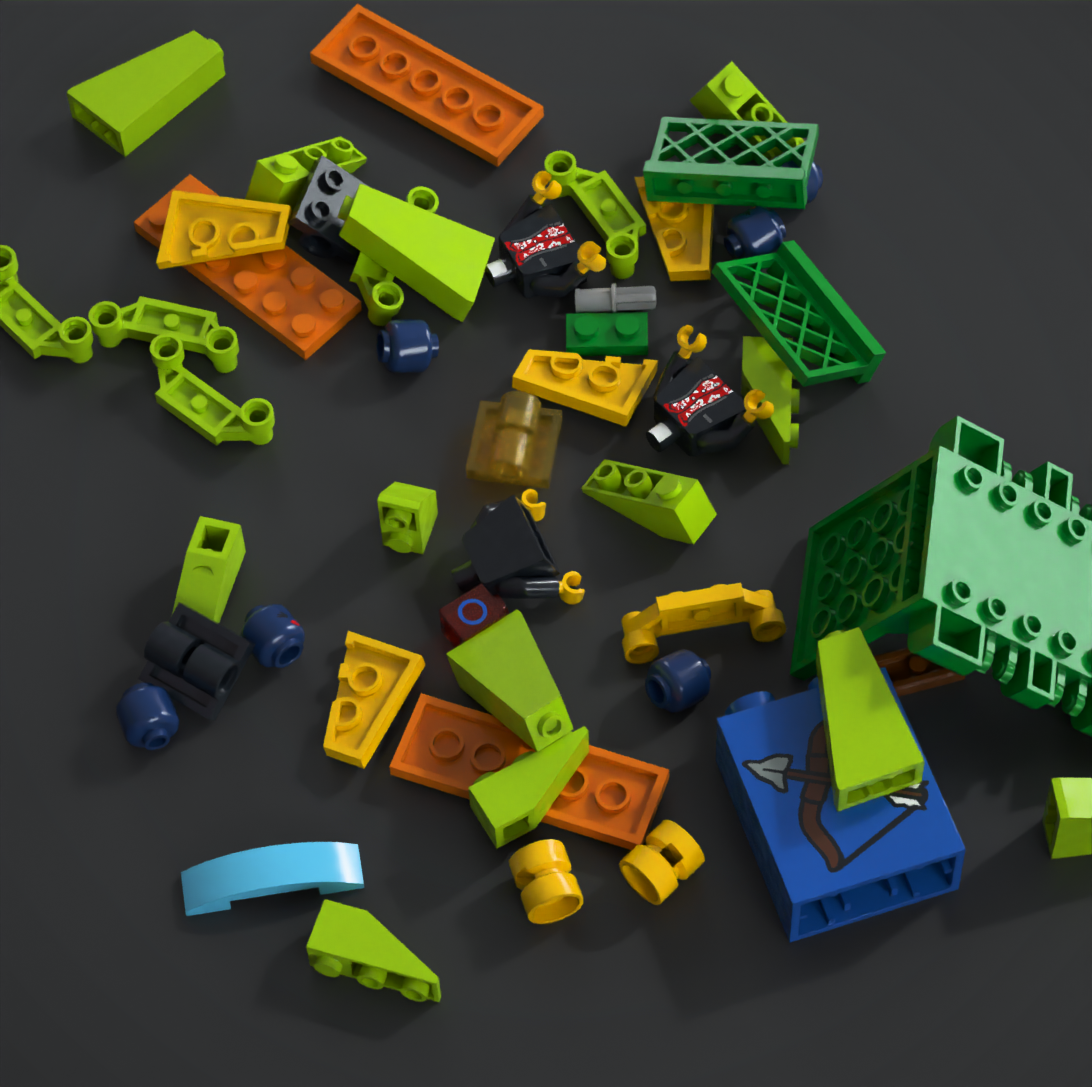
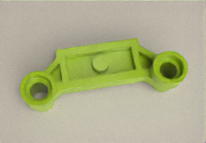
[544,150,646,279]
[350,186,439,326]
[0,245,94,363]
[89,296,239,373]
[150,333,275,446]

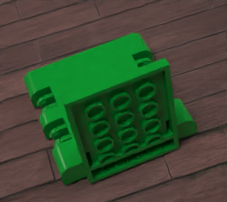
[790,416,1092,737]

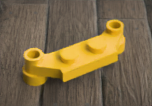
[621,583,786,664]

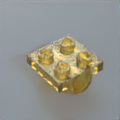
[466,391,562,489]

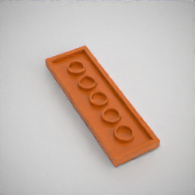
[310,4,544,167]
[134,174,362,360]
[389,693,669,850]

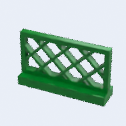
[643,117,819,209]
[712,240,886,387]

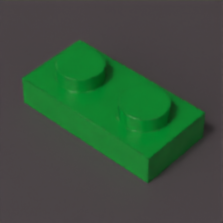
[566,312,648,356]

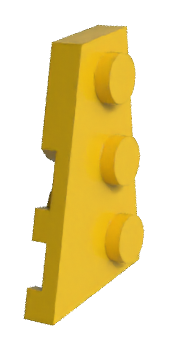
[634,177,714,281]
[156,190,292,269]
[512,349,658,427]
[323,631,425,769]

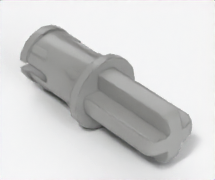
[575,283,657,313]

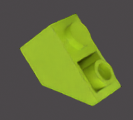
[377,481,438,554]

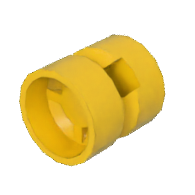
[619,820,705,905]
[509,839,584,924]

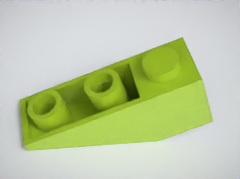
[689,61,805,161]
[245,136,367,212]
[741,336,800,464]
[581,459,717,545]
[172,516,246,623]
[468,726,589,848]
[306,899,441,1002]

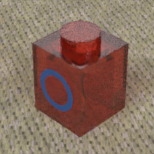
[439,584,509,648]

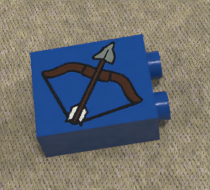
[715,667,966,943]

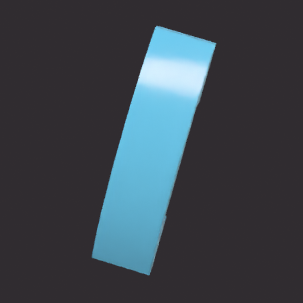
[181,842,364,916]

